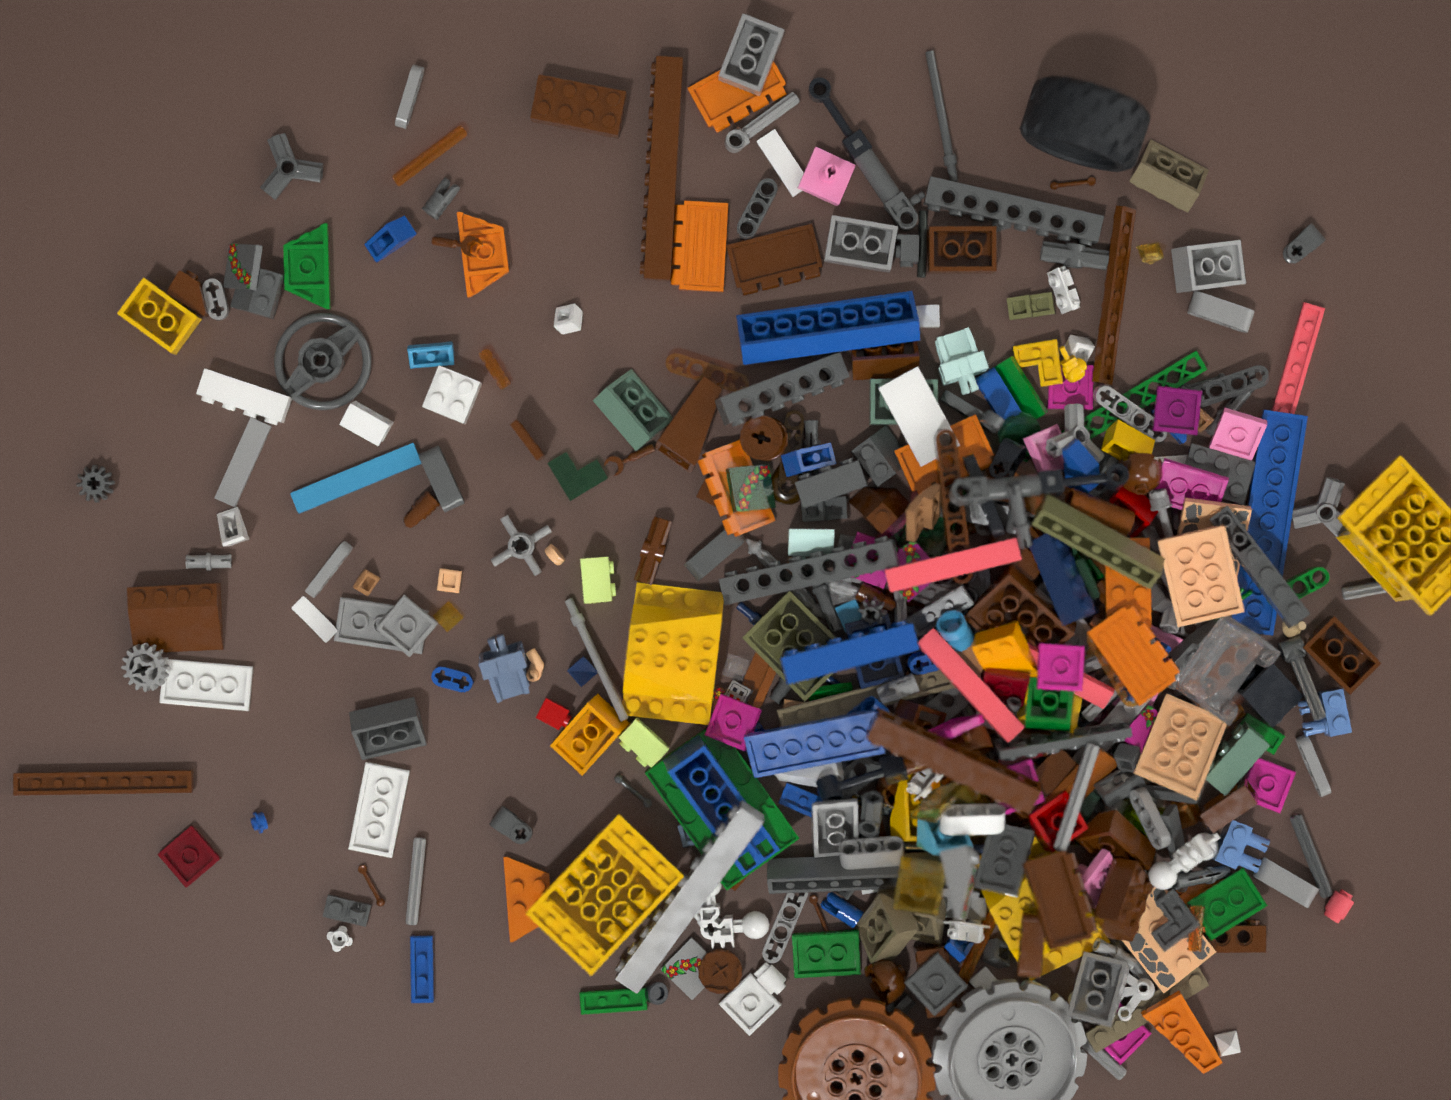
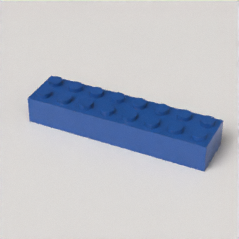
[736,291,920,365]

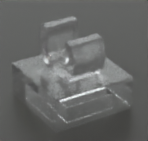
[721,654,749,682]

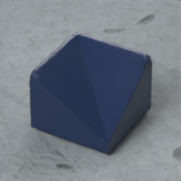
[567,656,598,687]

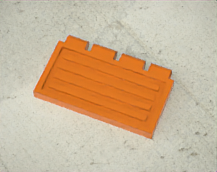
[687,61,787,133]
[671,201,728,292]
[894,414,994,495]
[698,440,776,537]
[1086,605,1180,706]

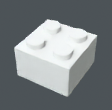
[422,366,482,425]

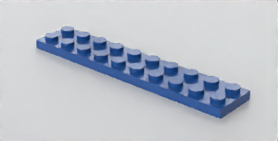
[1229,410,1308,636]

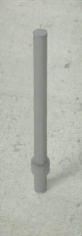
[565,598,629,722]

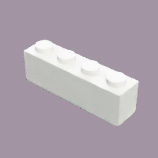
[196,369,292,425]

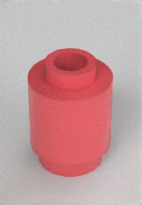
[1323,889,1354,924]

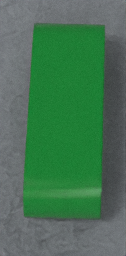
[1266,566,1330,605]

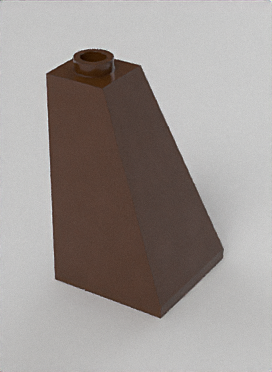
[655,376,722,474]

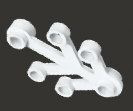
[1068,973,1155,1021]

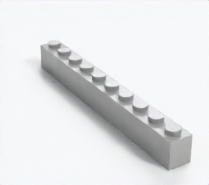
[615,801,764,994]

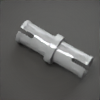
[186,553,232,570]
[1092,938,1137,969]

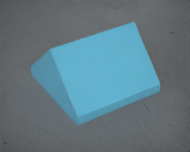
[916,810,973,855]

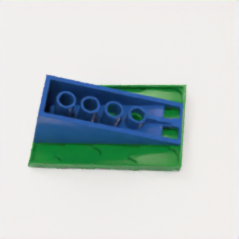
[644,727,800,890]

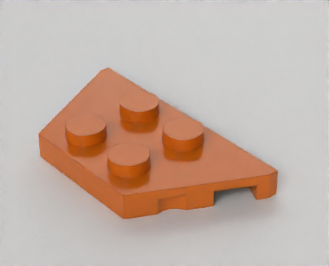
[457,212,509,298]
[503,856,550,942]

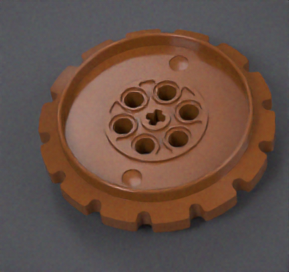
[778,997,936,1100]

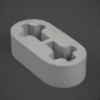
[202,278,229,321]

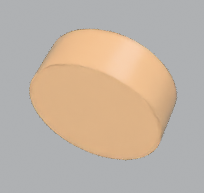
[545,544,565,566]

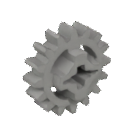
[121,643,170,692]

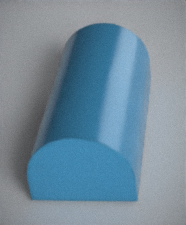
[407,341,455,369]

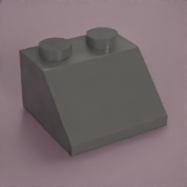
[230,268,284,319]
[850,426,902,487]

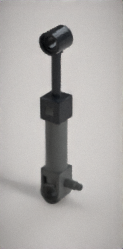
[808,77,925,231]
[948,464,1129,520]

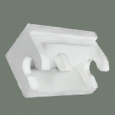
[339,401,394,446]

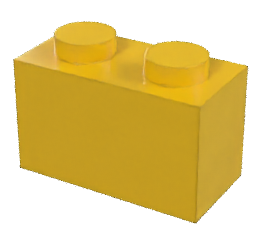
[1101,420,1155,462]

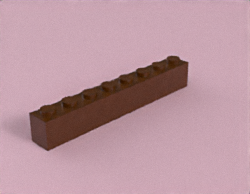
[866,707,1042,814]

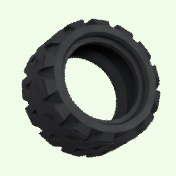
[1019,76,1150,172]

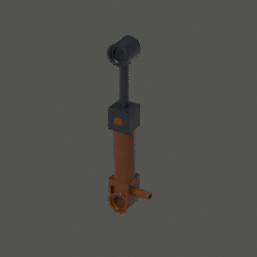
[816,726,993,802]

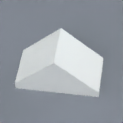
[217,507,249,547]

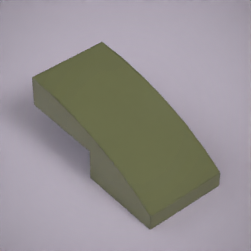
[1007,292,1056,320]

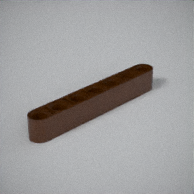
[934,429,972,584]

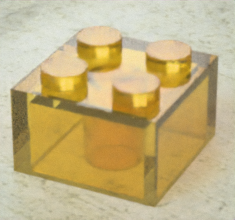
[893,856,945,915]

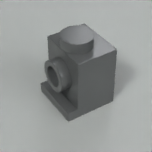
[895,234,919,268]

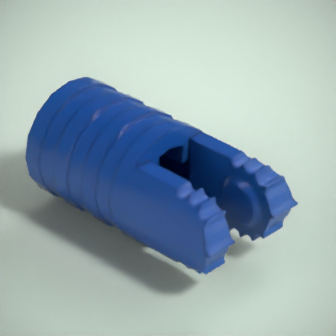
[820,892,863,928]

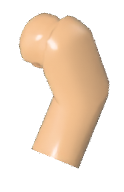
[525,648,544,682]

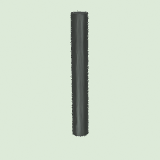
[917,211,928,278]

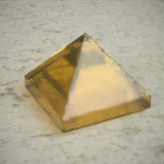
[1137,243,1164,264]
[433,601,464,632]

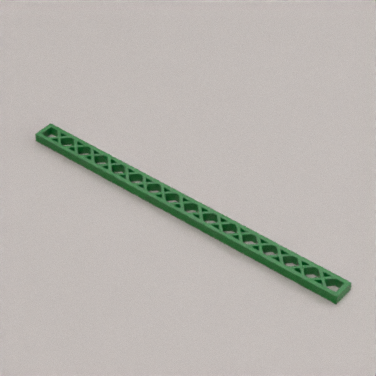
[892,351,1208,547]

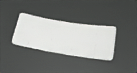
[292,596,338,643]

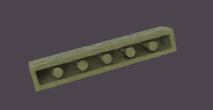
[1032,494,1165,589]

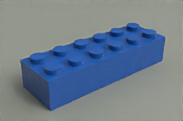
[779,620,920,684]

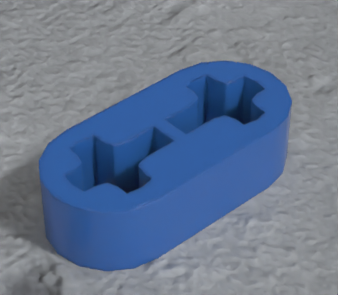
[908,651,939,675]
[431,666,473,692]

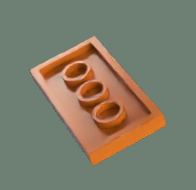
[1104,538,1152,628]

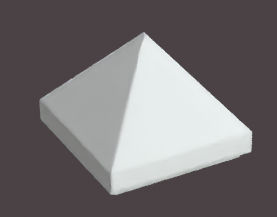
[1214,1030,1241,1057]

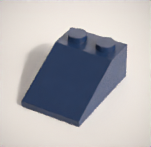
[845,613,904,689]

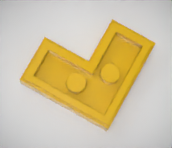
[1013,339,1064,387]

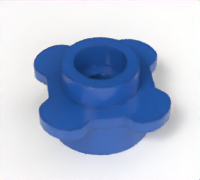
[250,812,268,834]

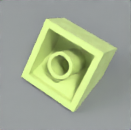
[580,557,616,604]
[619,717,670,768]

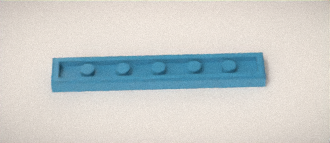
[290,443,422,514]

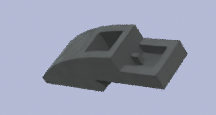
[1167,616,1236,690]

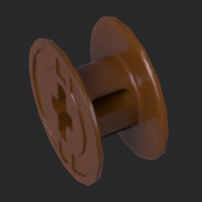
[740,416,788,461]

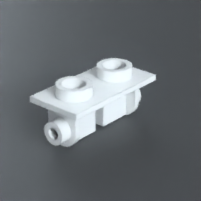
[1047,266,1081,314]
[906,768,944,801]
[943,917,990,943]

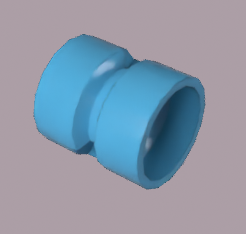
[937,610,974,652]

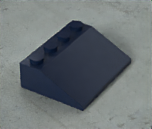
[1030,533,1101,626]

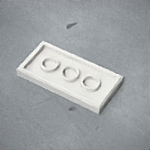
[878,367,960,467]
[160,659,253,711]
[348,762,410,858]

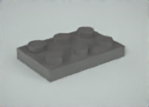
[1185,443,1255,505]
[974,824,1035,898]

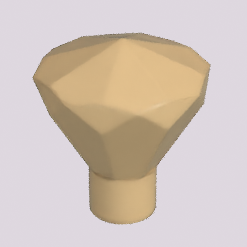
[1282,621,1306,638]

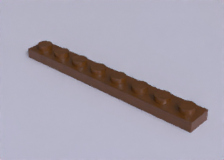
[1092,206,1136,385]
[13,770,193,796]

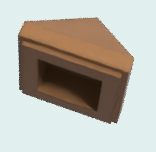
[1198,408,1214,433]
[353,569,380,596]

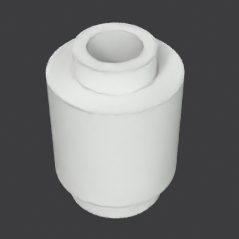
[754,962,786,995]

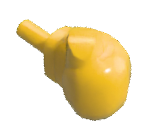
[1059,346,1087,383]

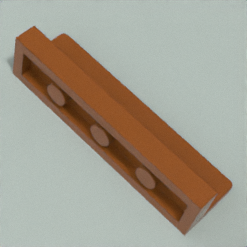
[742,652,776,709]

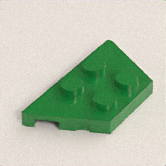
[283,223,331,310]

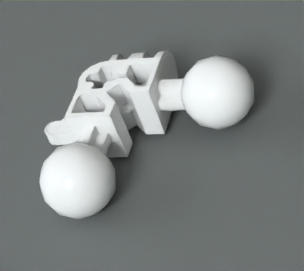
[1149,833,1220,890]
[694,882,769,949]

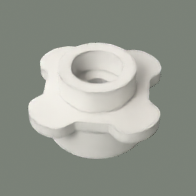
[327,926,353,952]

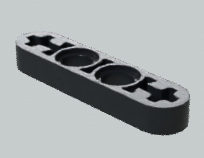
[962,453,1005,538]

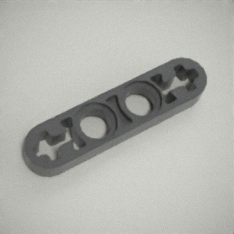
[1190,365,1270,408]

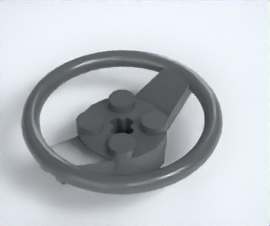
[274,313,372,410]

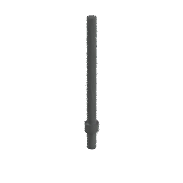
[925,51,959,182]

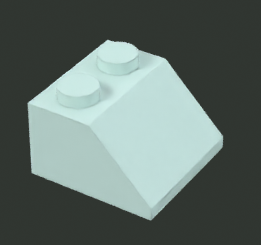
[788,529,834,561]

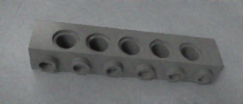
[715,352,850,427]

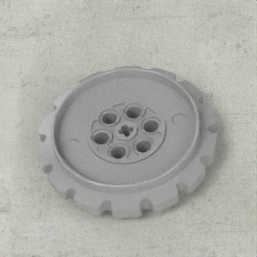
[931,979,1087,1100]

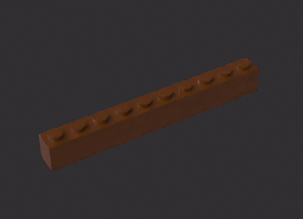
[640,56,683,282]

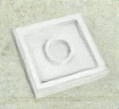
[719,972,781,1036]

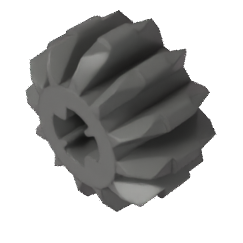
[76,465,115,503]

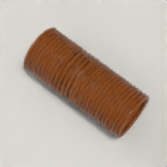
[1064,488,1135,537]

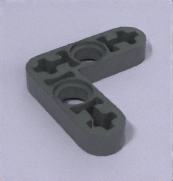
[939,390,1005,433]

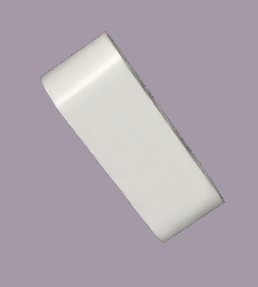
[939,804,1006,835]

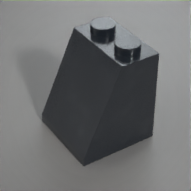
[1227,655,1303,728]

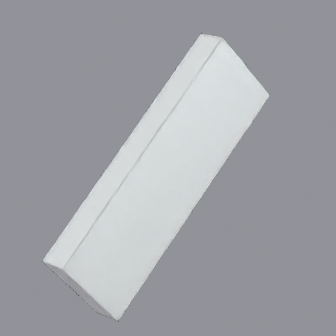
[756,129,804,197]

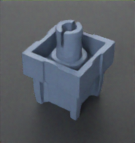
[478,634,530,703]

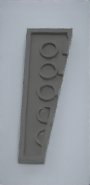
[991,722,1132,761]

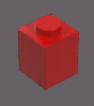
[536,697,572,730]

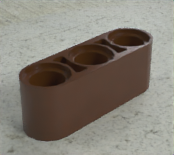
[1017,912,1045,978]

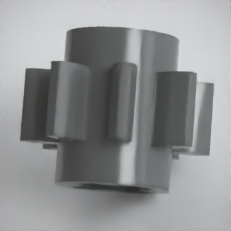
[858,596,887,626]

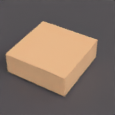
[437,568,462,593]

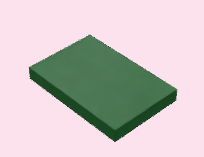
[1186,868,1268,941]
[792,929,861,978]

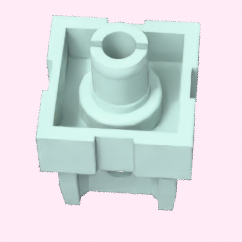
[935,327,989,395]

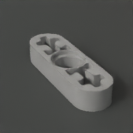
[395,64,425,129]
[305,541,353,598]
[1295,735,1332,797]
[1130,787,1171,850]

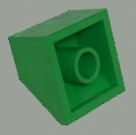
[1025,677,1073,732]

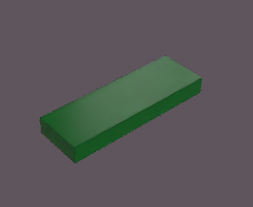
[994,356,1048,424]
[579,987,647,1015]

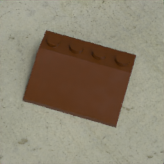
[964,564,1077,648]
[127,583,224,652]

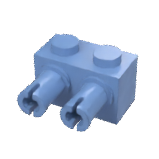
[1298,688,1352,737]
[1212,820,1270,873]

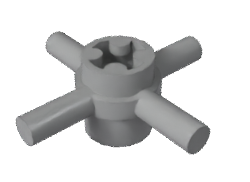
[491,515,552,576]

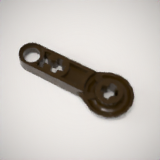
[769,410,804,505]

